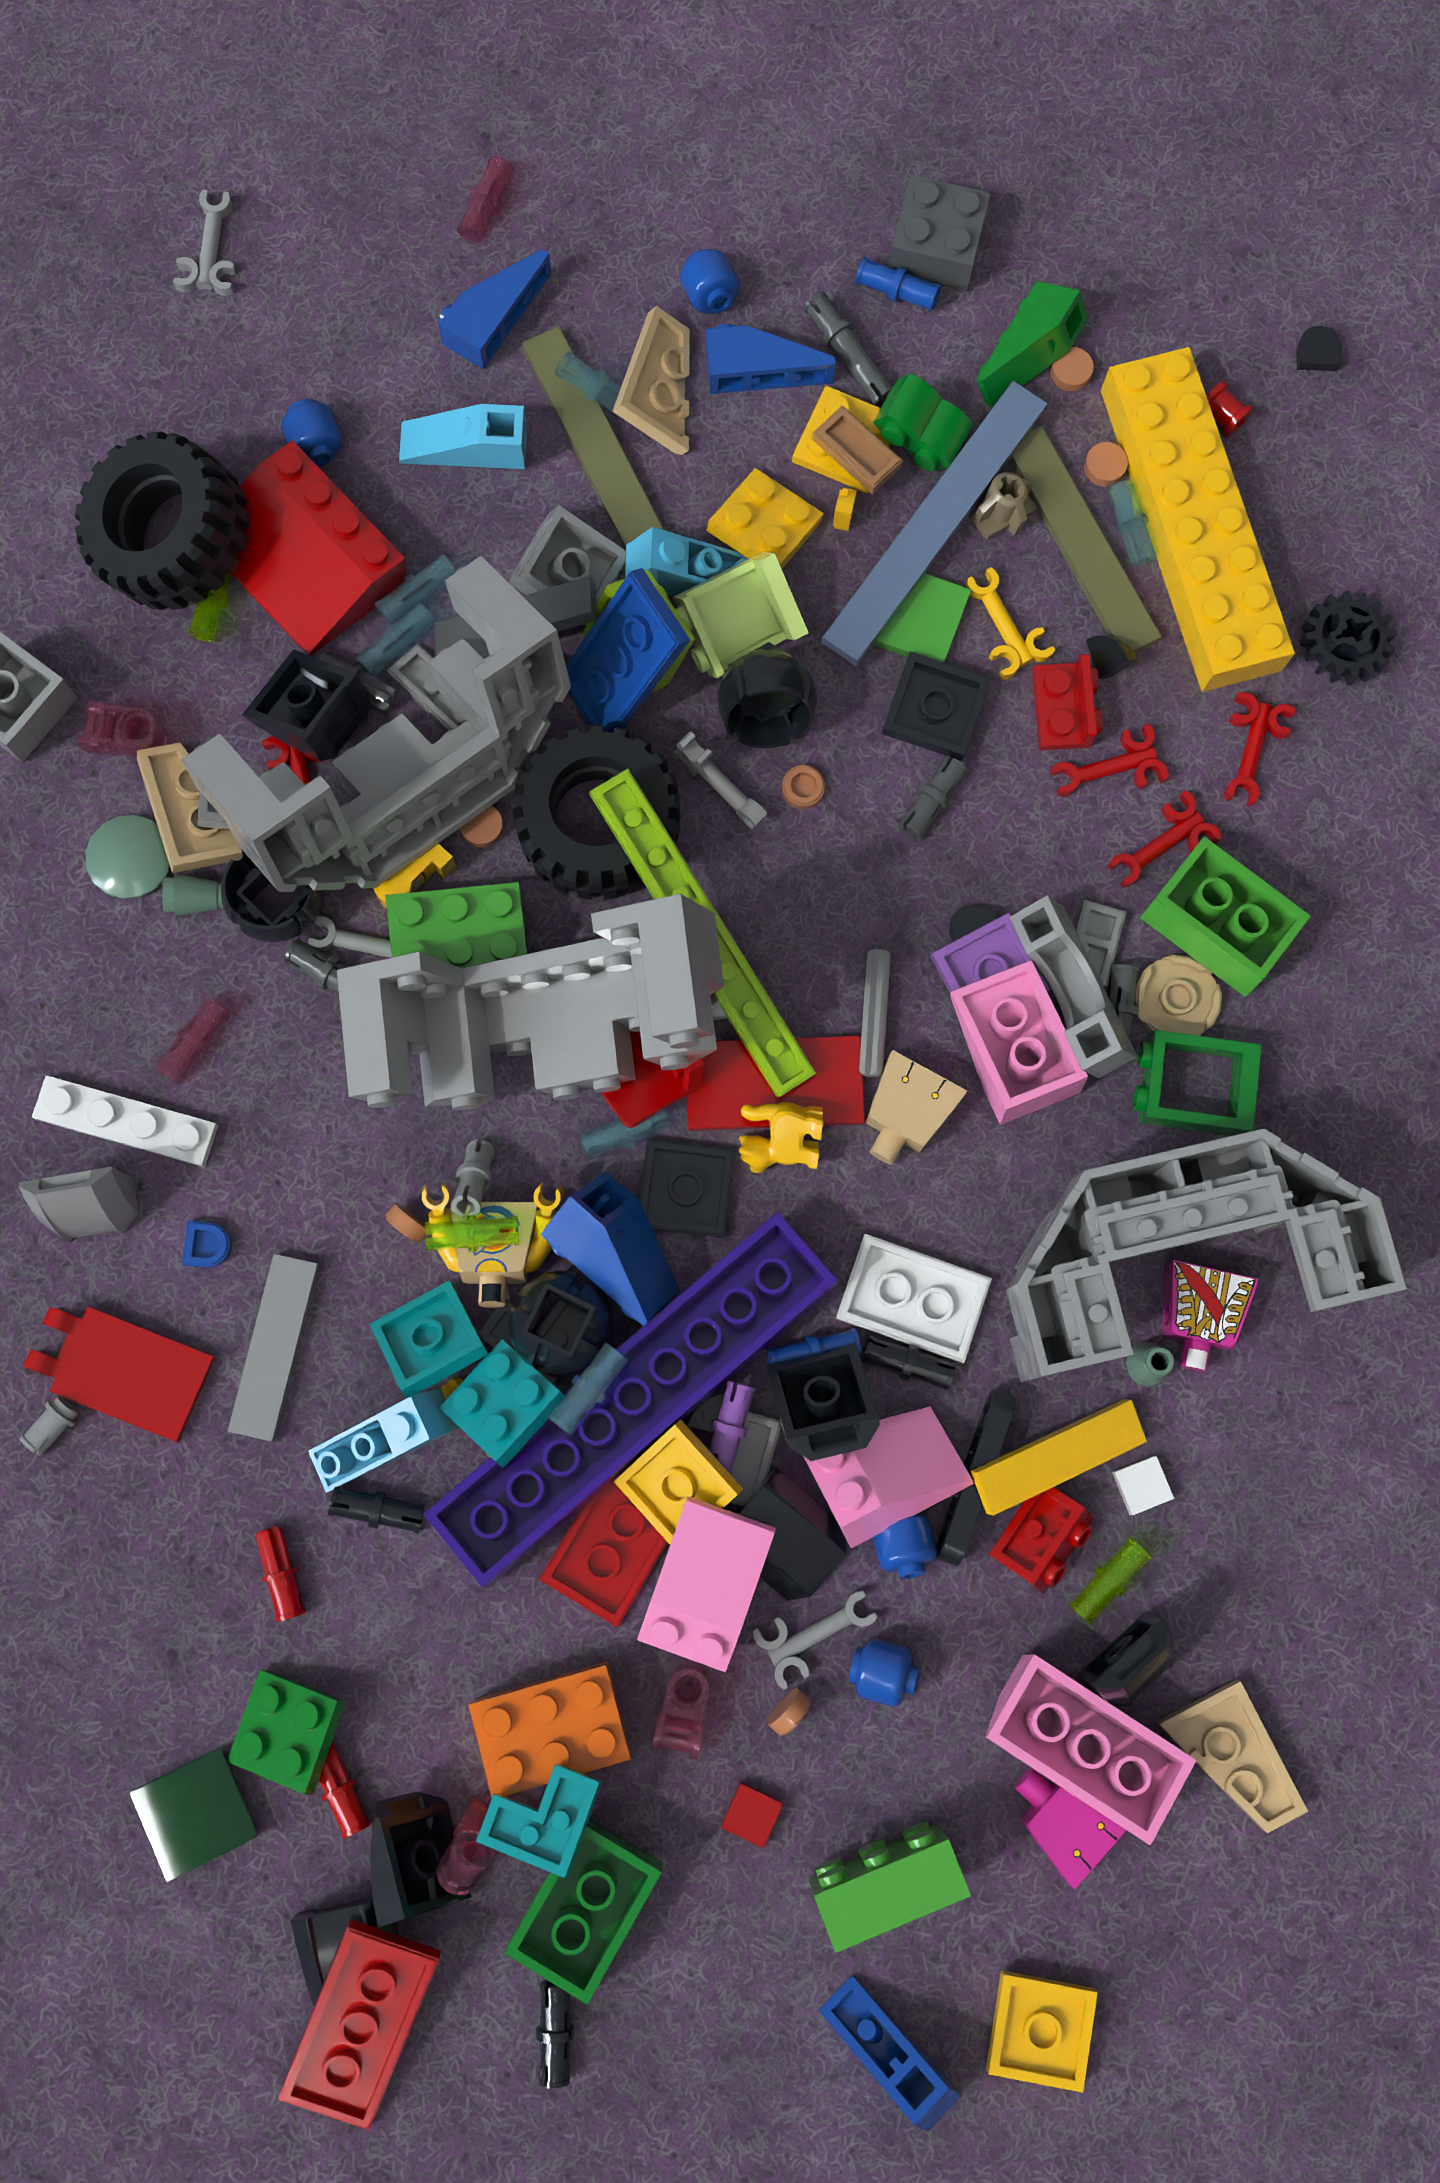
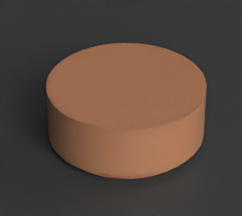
[1050,347,1094,391]
[1084,442,1128,487]
[782,765,825,810]
[460,805,504,848]
[385,1202,430,1243]
[767,1688,811,1736]

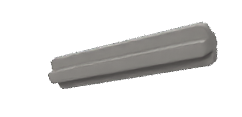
[859,949,891,1078]

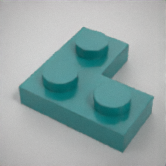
[476,1764,603,1878]

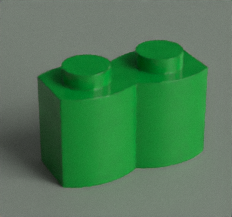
[873,373,973,471]

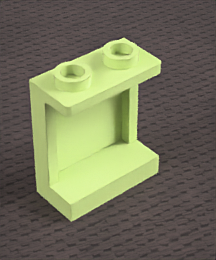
[673,552,809,679]

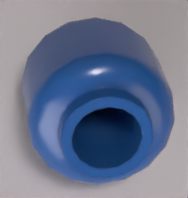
[680,249,740,314]
[281,399,342,467]
[872,1513,937,1580]
[849,1639,921,1707]

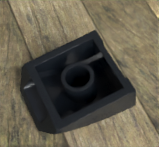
[242,649,371,761]
[767,1344,880,1461]
[737,1467,846,1601]
[1076,1613,1173,1707]
[370,1791,472,1928]
[290,1894,399,2006]

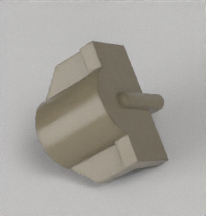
[970,472,1038,540]

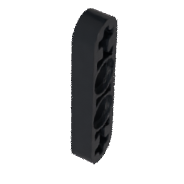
[935,1389,1016,1567]

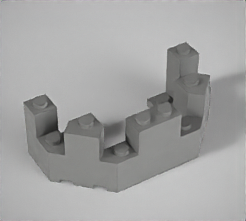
[181,556,571,892]
[337,894,724,1111]
[1006,1129,1407,1382]

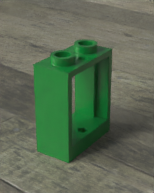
[1133,1030,1262,1136]

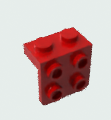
[600,1031,706,1128]

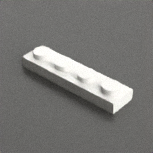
[32,1075,218,1167]

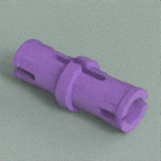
[709,1380,756,1475]

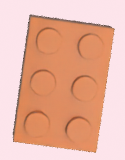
[469,1661,632,1797]

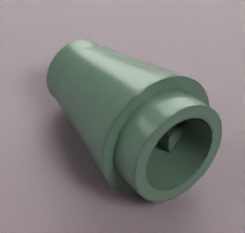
[162,873,224,917]
[1126,1342,1174,1387]

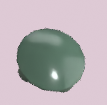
[85,815,170,899]

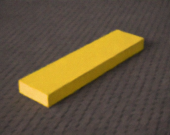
[971,1399,1147,1516]

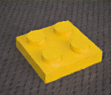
[792,385,891,493]
[706,468,824,569]
[614,1419,743,1544]
[986,1970,1098,2093]

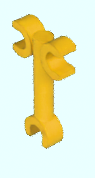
[966,567,1055,680]

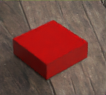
[721,1781,783,1848]

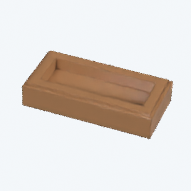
[812,405,903,495]

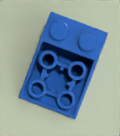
[540,1171,680,1326]

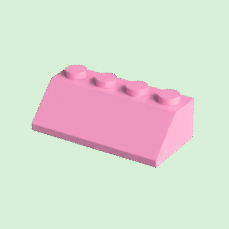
[985,1654,1197,1845]

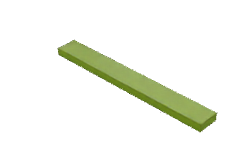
[589,769,816,1097]

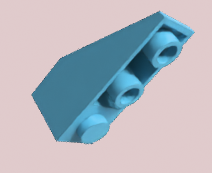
[399,404,528,469]
[625,527,748,596]
[308,1387,459,1493]

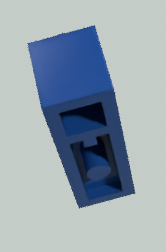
[438,249,551,369]
[705,324,836,394]
[819,1975,962,2131]

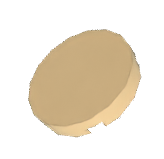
[1134,955,1222,1036]

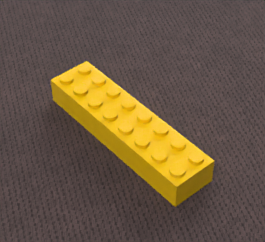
[1101,347,1295,692]

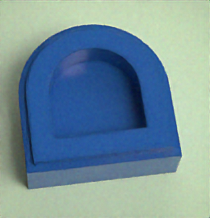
[182,1220,232,1268]

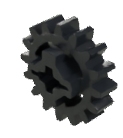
[1300,591,1397,685]

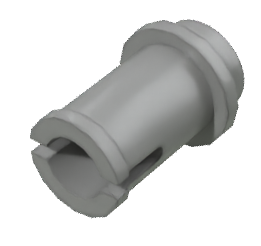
[19,1396,79,1457]

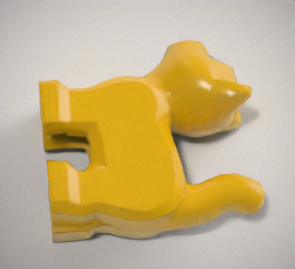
[739,1102,823,1173]

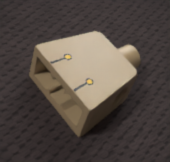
[865,1050,967,1165]

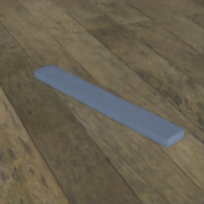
[821,381,1048,666]

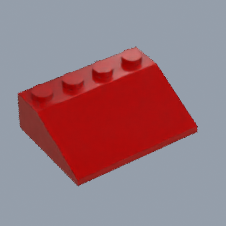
[229,440,407,656]

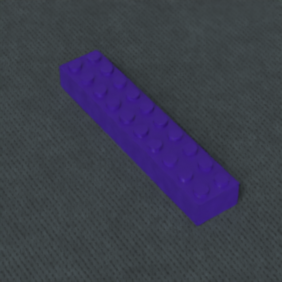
[423,1212,838,1588]

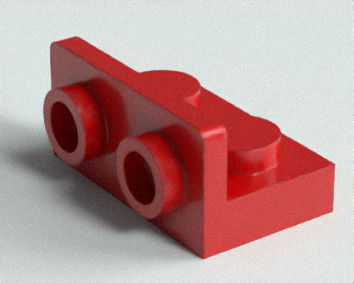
[1032,654,1102,751]
[989,1487,1094,1594]

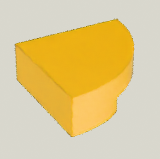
[833,487,857,531]

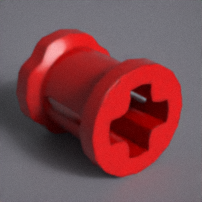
[1206,380,1254,438]

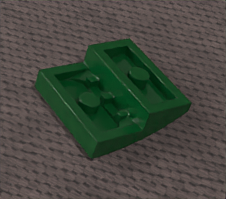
[129,1748,258,1882]

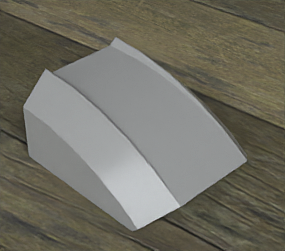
[509,505,626,625]
[19,1167,139,1243]

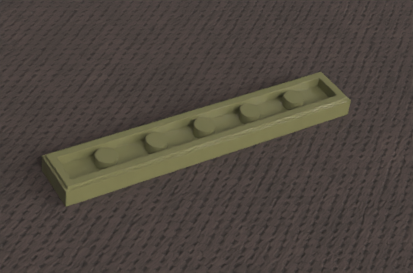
[521,326,664,550]
[1009,425,1161,653]

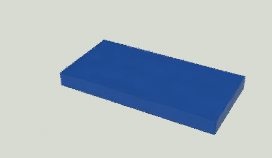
[566,568,690,733]

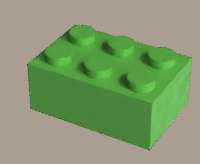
[1140,836,1311,997]
[385,882,527,968]
[808,1821,971,1953]

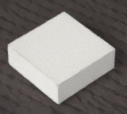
[1112,1456,1174,1515]

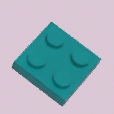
[370,1280,488,1399]
[439,1339,567,1468]

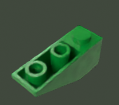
[977,281,1088,407]

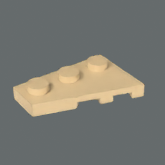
[612,306,690,455]
[137,743,242,873]
[1156,1680,1308,1833]

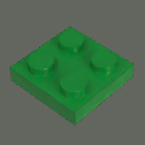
[227,1670,346,1795]

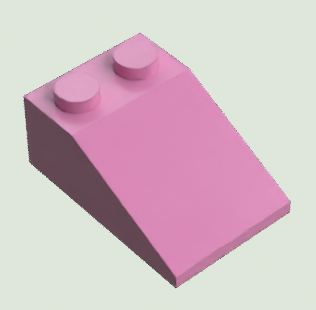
[950,960,1088,1125]
[803,1406,974,1548]
[637,1496,776,1672]

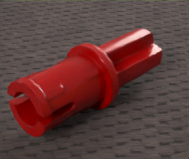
[256,1526,306,1622]
[319,1741,371,1839]

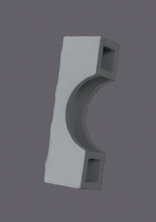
[1010,895,1138,1078]

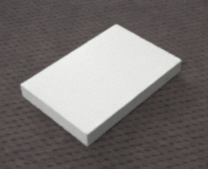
[835,1234,992,1364]

